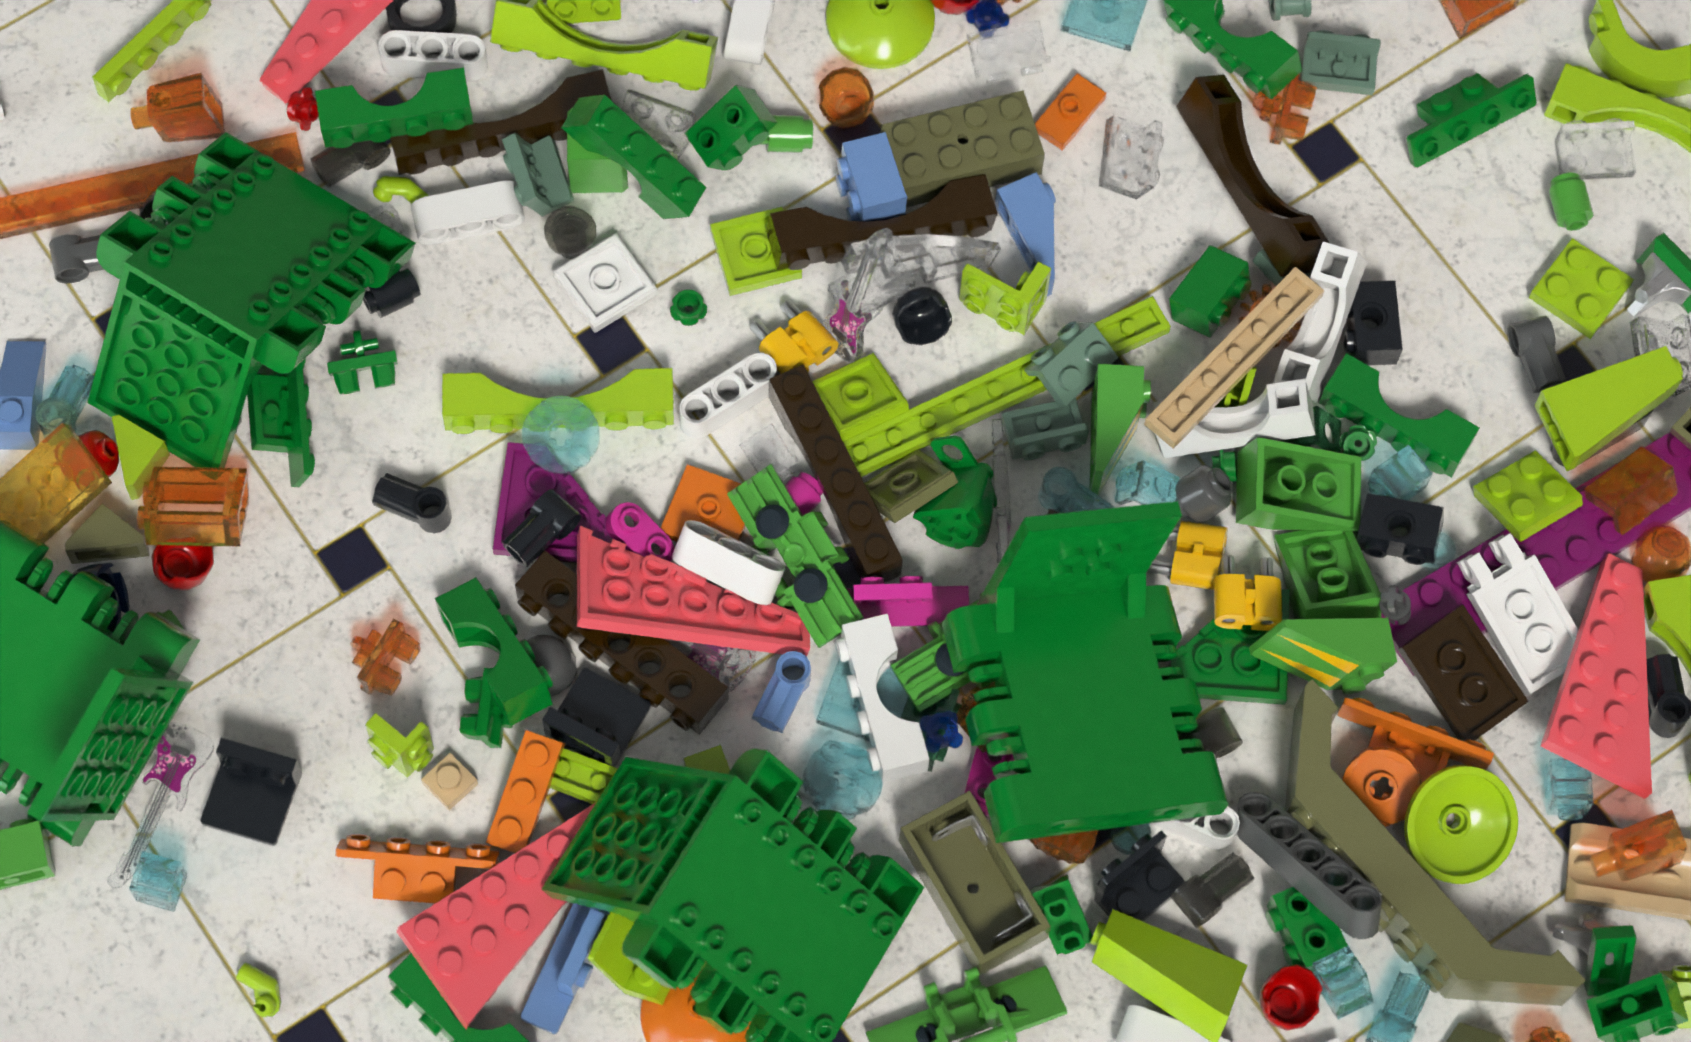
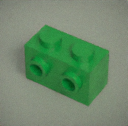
[684,85,777,171]
[1169,245,1252,338]
[1265,887,1350,972]
[1586,973,1689,1042]

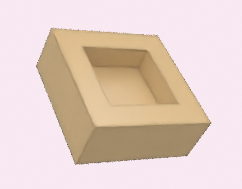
[421,753,478,810]

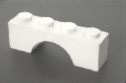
[1272,242,1367,404]
[1153,379,1315,458]
[836,614,929,782]

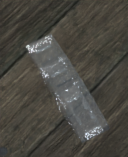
[841,234,1001,284]

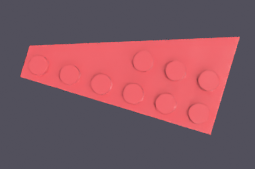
[259,0,393,104]
[577,526,810,657]
[1540,553,1652,799]
[397,803,596,1029]

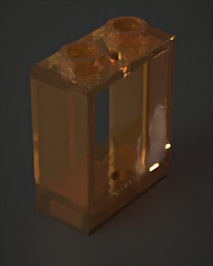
[137,467,250,547]

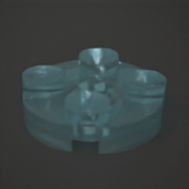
[522,396,600,474]
[802,740,883,820]

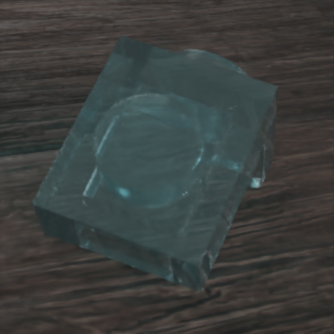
[1115,460,1180,505]

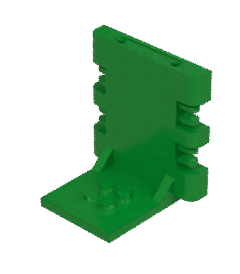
[87,132,416,479]
[942,501,1228,843]
[0,520,200,847]
[541,748,925,1042]

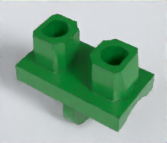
[327,330,398,395]
[459,668,513,748]
[1030,875,1093,955]

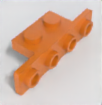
[1337,697,1494,784]
[335,834,500,903]

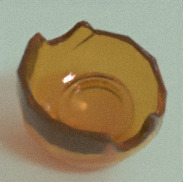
[819,67,874,128]
[1631,525,1691,583]

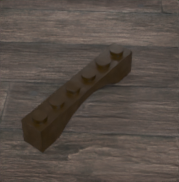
[390,69,612,175]
[1176,74,1329,277]
[766,174,998,270]
[769,364,903,583]

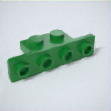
[1406,73,1537,168]
[247,358,315,487]

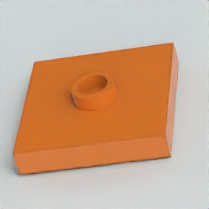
[661,464,746,542]

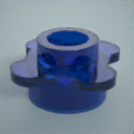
[966,0,1010,39]
[919,711,963,753]

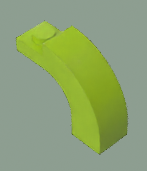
[1589,0,1691,98]

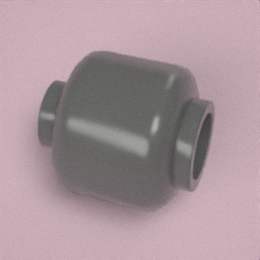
[1175,465,1233,522]

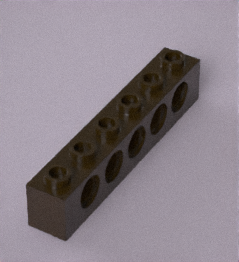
[515,551,729,735]

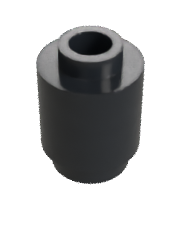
[363,268,421,318]

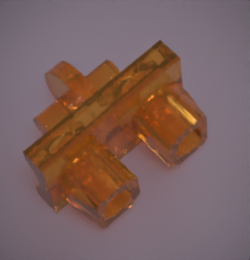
[1252,74,1317,145]
[350,619,421,696]

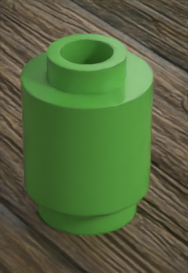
[760,115,813,153]
[1549,172,1594,231]

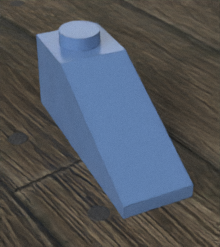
[995,172,1056,296]
[0,341,46,450]

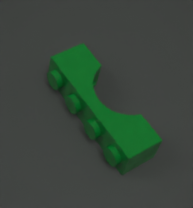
[1163,0,1302,99]
[315,67,473,148]
[561,94,707,219]
[1319,353,1480,478]
[434,577,553,726]
[388,953,529,1042]

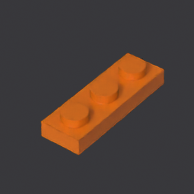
[486,730,565,853]

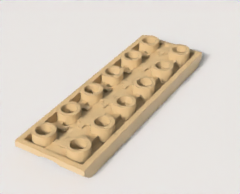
[1564,823,1691,920]

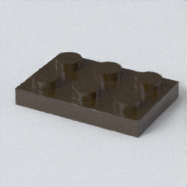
[1397,604,1529,741]

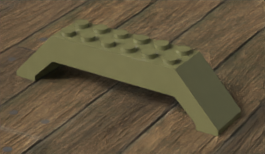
[1285,679,1586,1006]

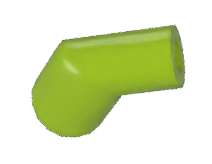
[373,176,430,204]
[236,962,281,1017]

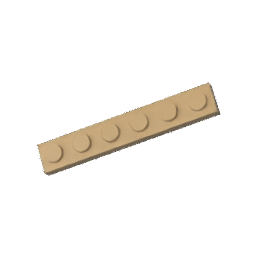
[1144,267,1324,449]

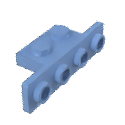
[521,903,610,1034]

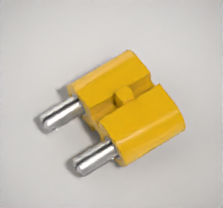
[750,300,839,374]
[1147,521,1228,590]
[1214,555,1282,631]

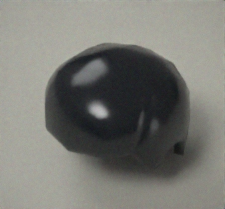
[892,287,952,346]

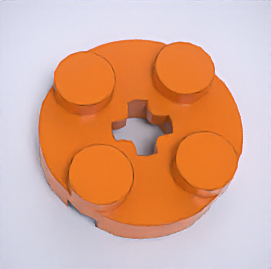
[1342,747,1421,827]

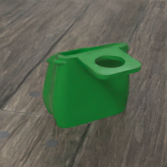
[913,435,997,549]

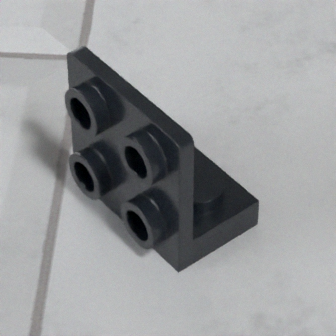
[542,668,651,767]
[200,738,302,846]
[1094,830,1187,922]

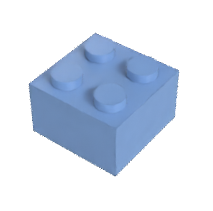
[836,132,907,222]

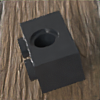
[1343,281,1403,365]
[1357,493,1444,565]

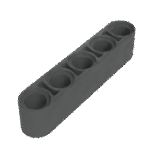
[1237,792,1382,939]

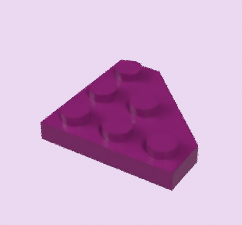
[493,442,612,563]

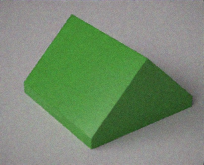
[567,107,628,193]

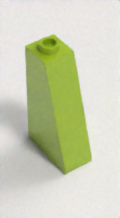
[1534,346,1683,471]
[1090,909,1248,1042]

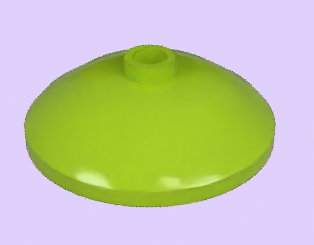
[826,0,935,69]
[1404,765,1518,884]

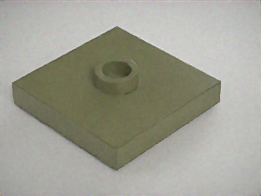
[864,449,958,523]

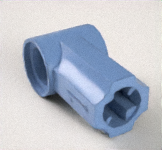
[752,651,811,733]

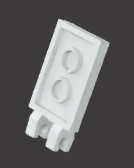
[1457,533,1578,695]

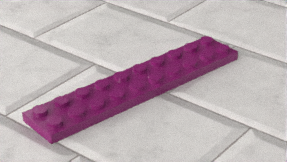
[1381,432,1691,676]

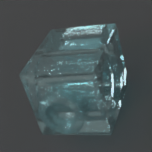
[1367,445,1433,500]
[1543,758,1594,821]
[129,851,188,912]
[1312,946,1374,1020]

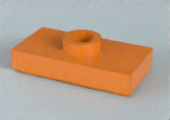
[1035,73,1107,151]

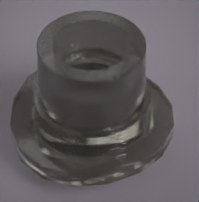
[544,206,597,259]

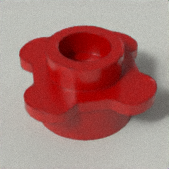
[287,87,319,131]

